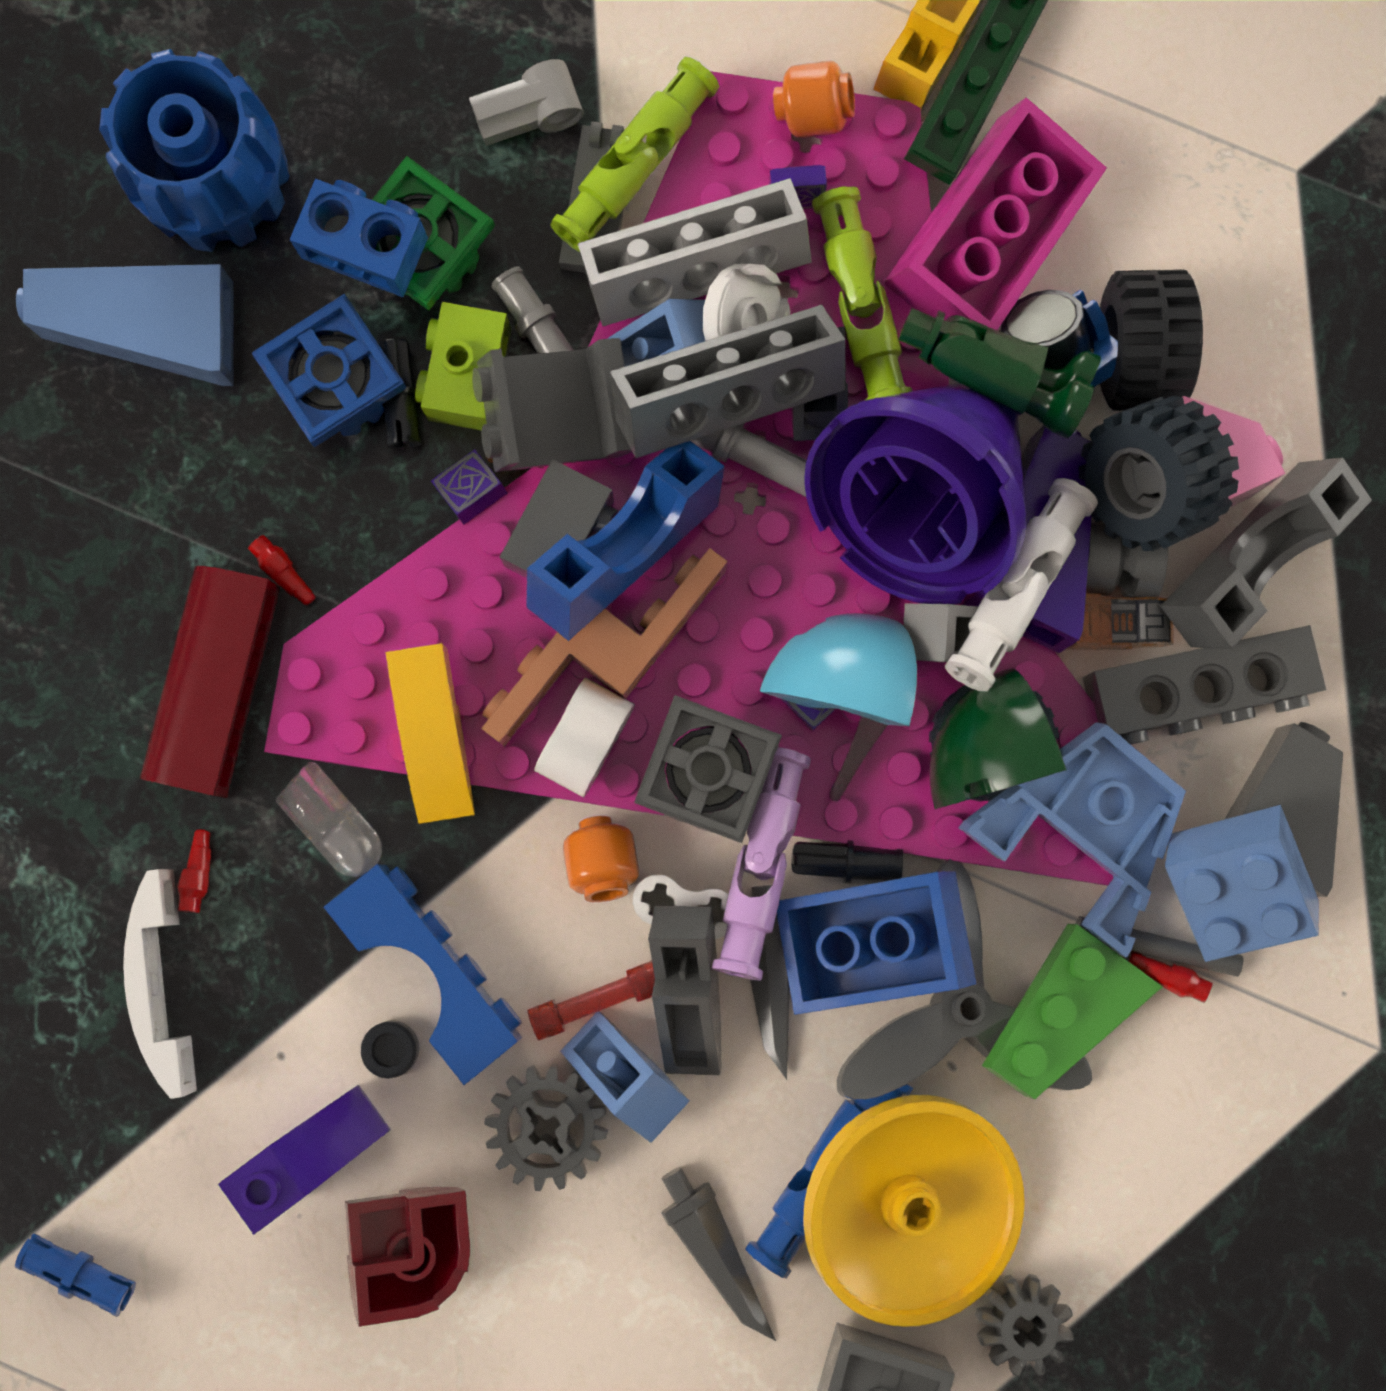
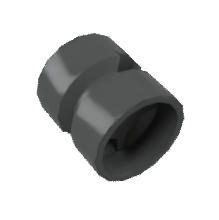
[1086,523,1168,600]

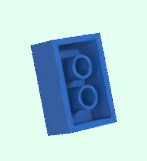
[777,871,976,1015]

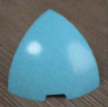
[760,613,917,726]

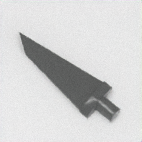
[750,885,790,1080]
[661,1167,776,1341]

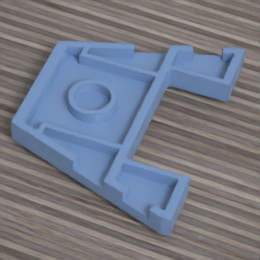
[959,722,1186,958]

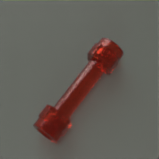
[527,960,655,1041]

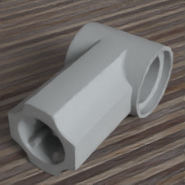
[469,59,584,146]

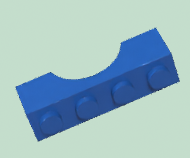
[526,441,725,641]
[324,864,522,1085]

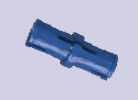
[15,1234,136,1317]

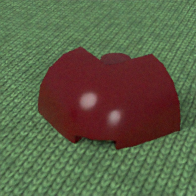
[345,1187,470,1327]

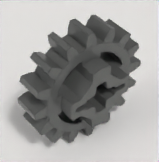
[484,1064,608,1191]

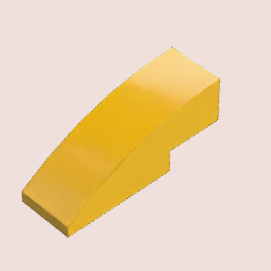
[873,0,984,112]
[385,643,475,824]

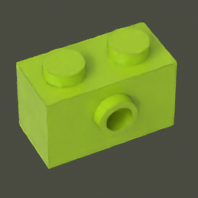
[415,302,511,430]

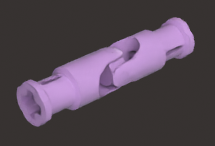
[712,747,811,981]

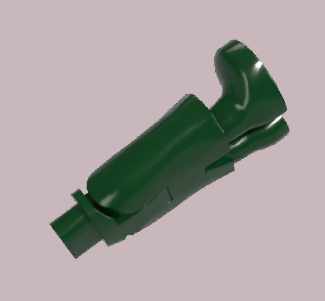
[898,308,1101,439]

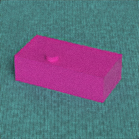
[883,97,1107,330]

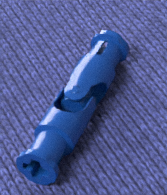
[745,1084,914,1279]

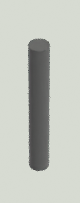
[1076,916,1244,977]

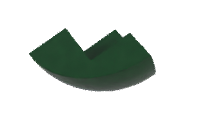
[930,668,1067,809]

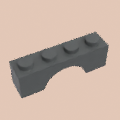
[1160,458,1372,649]

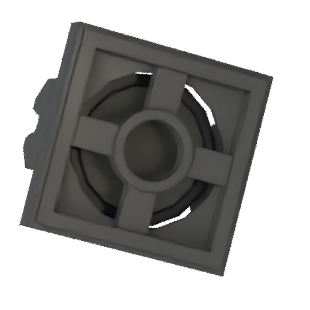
[634,695,782,843]

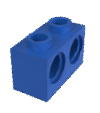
[290,178,428,297]

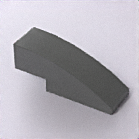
[648,906,722,1075]

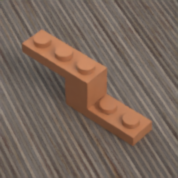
[481,548,728,747]

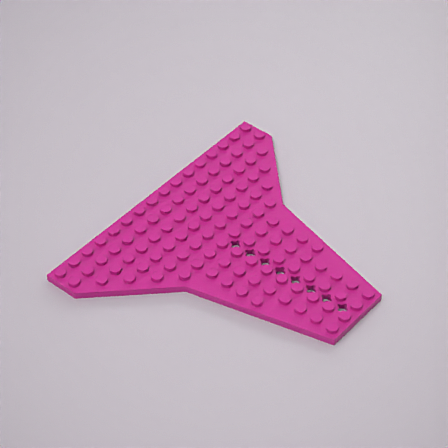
[264,71,1113,886]

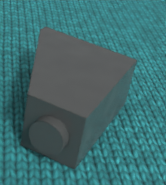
[1224,722,1343,897]

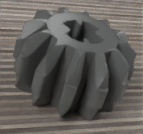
[975,1274,1074,1377]

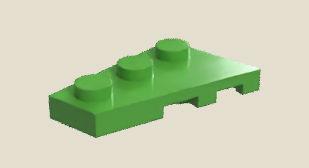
[982,923,1162,1099]

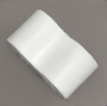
[534,678,635,798]
[633,875,729,939]

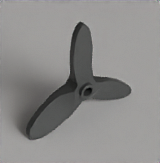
[837,859,1092,1099]

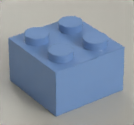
[1165,805,1319,962]

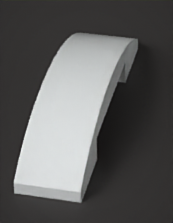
[123,869,197,1099]

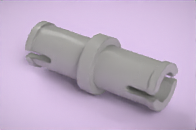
[491,266,574,354]

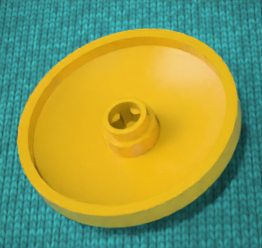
[803,1095,1025,1327]

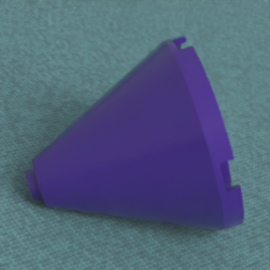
[804,383,1026,605]

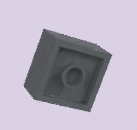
[817,1322,955,1391]

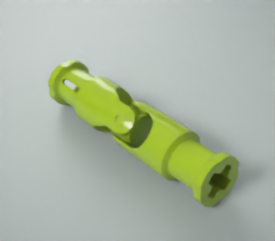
[550,57,720,252]
[812,186,912,401]

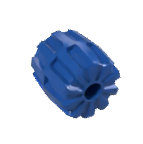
[99,49,289,252]

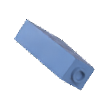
[16,264,234,386]

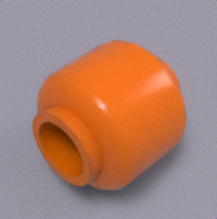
[773,60,855,138]
[563,816,640,902]

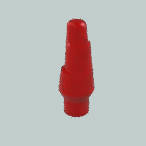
[248,534,316,606]
[177,829,211,914]
[1128,953,1213,1003]

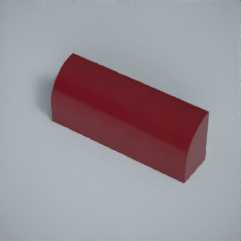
[140,566,280,798]

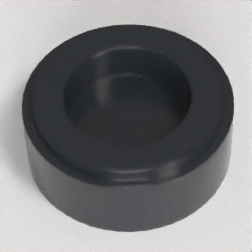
[361,1020,419,1079]

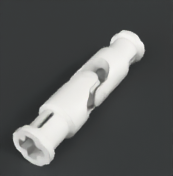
[945,478,1098,691]

